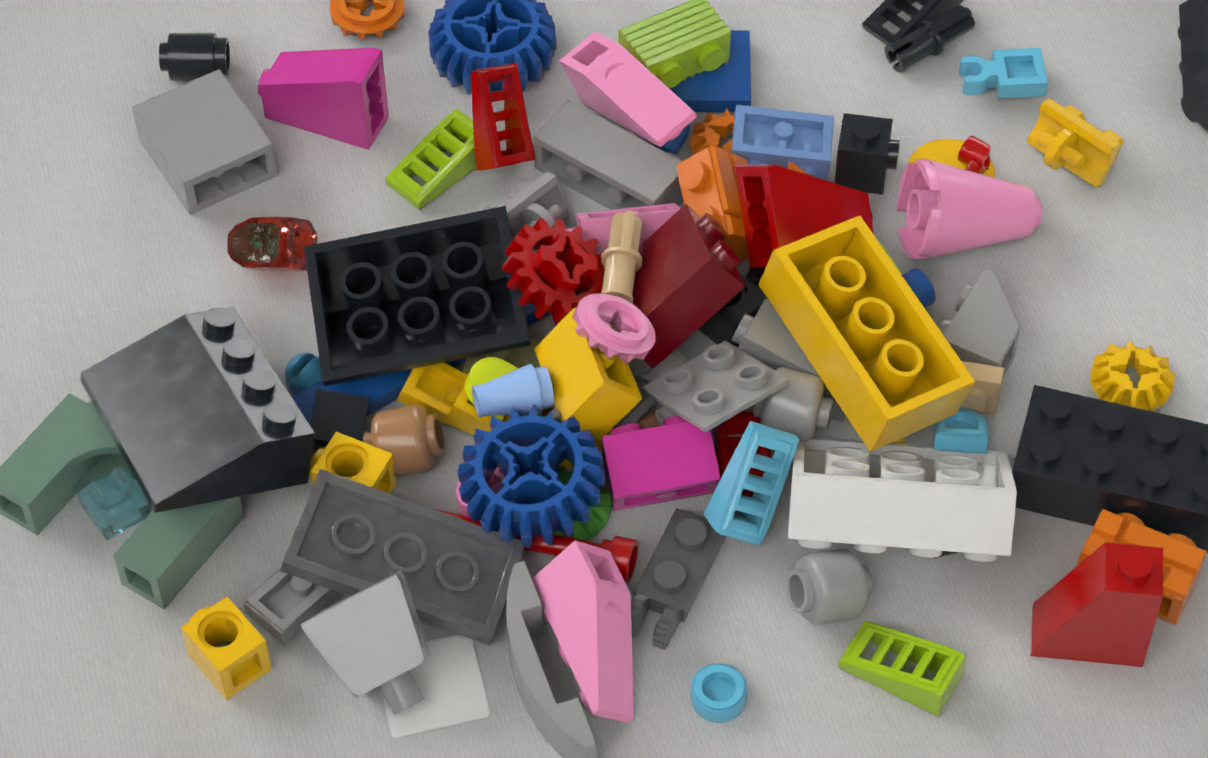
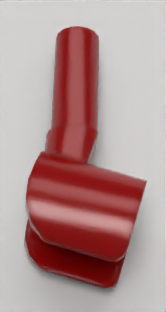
[958,135,991,174]

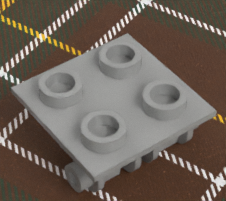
[642,340,790,433]

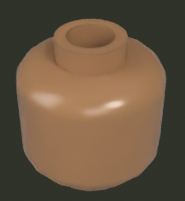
[363,404,445,478]

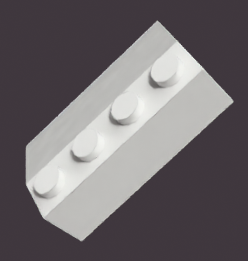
[788,437,1017,562]

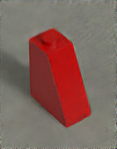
[735,164,874,268]
[1030,542,1163,667]

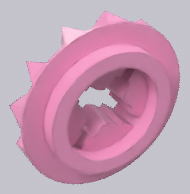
[572,293,656,363]

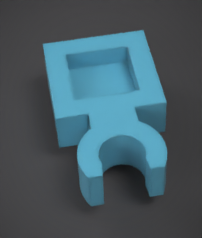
[959,48,1048,99]

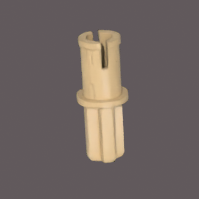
[601,210,643,304]

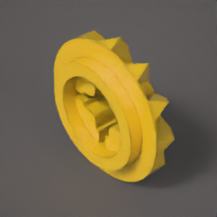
[1090,340,1175,411]

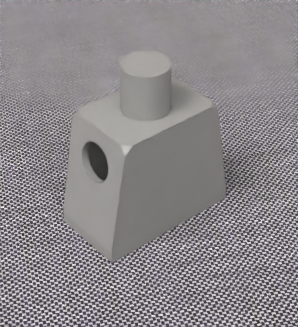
[300,569,430,715]

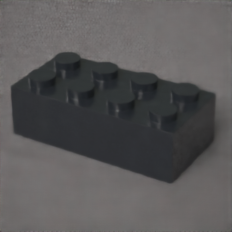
[1012,385,1208,553]

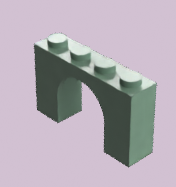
[0,393,244,610]

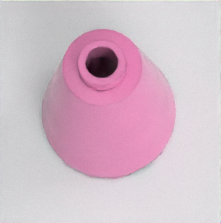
[897,159,1043,260]

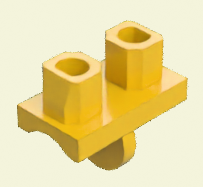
[1027,98,1123,188]

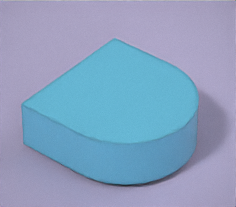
[933,408,989,454]

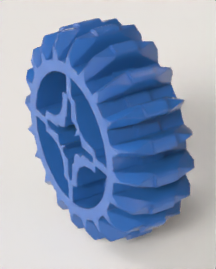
[428,0,557,95]
[457,404,605,549]

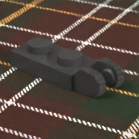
[631,508,726,650]

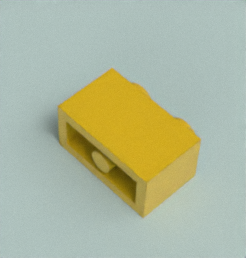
[534,308,642,440]

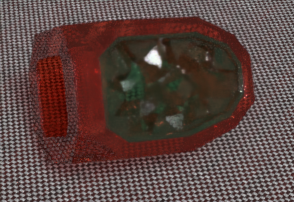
[227,217,318,272]

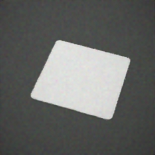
[381,634,490,738]

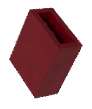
[612,204,745,369]

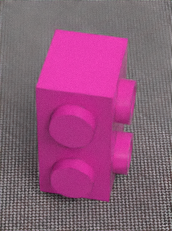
[601,415,721,512]

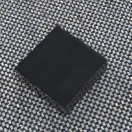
[310,389,369,447]

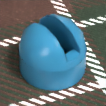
[285,353,322,395]

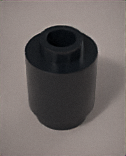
[159,33,230,81]

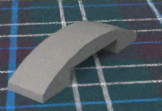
[506,561,597,758]

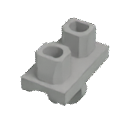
[481,172,569,237]

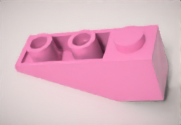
[559,31,697,147]
[532,540,634,723]

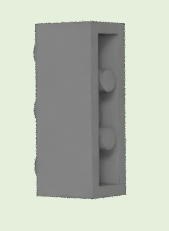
[533,100,683,210]

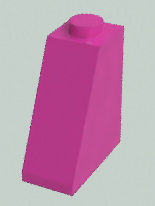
[258,47,389,150]

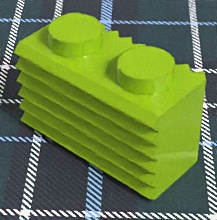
[618,0,731,89]

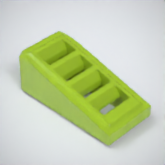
[385,109,477,210]
[838,620,967,717]

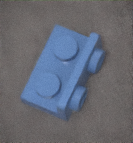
[731,105,834,180]

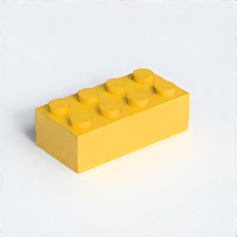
[758,215,976,452]

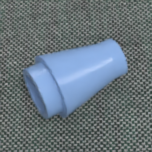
[472,363,554,417]

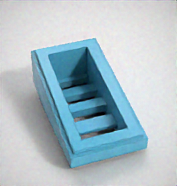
[704,421,799,545]

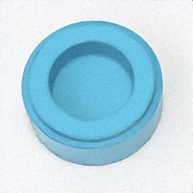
[690,664,747,723]

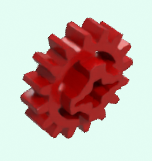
[502,218,605,325]

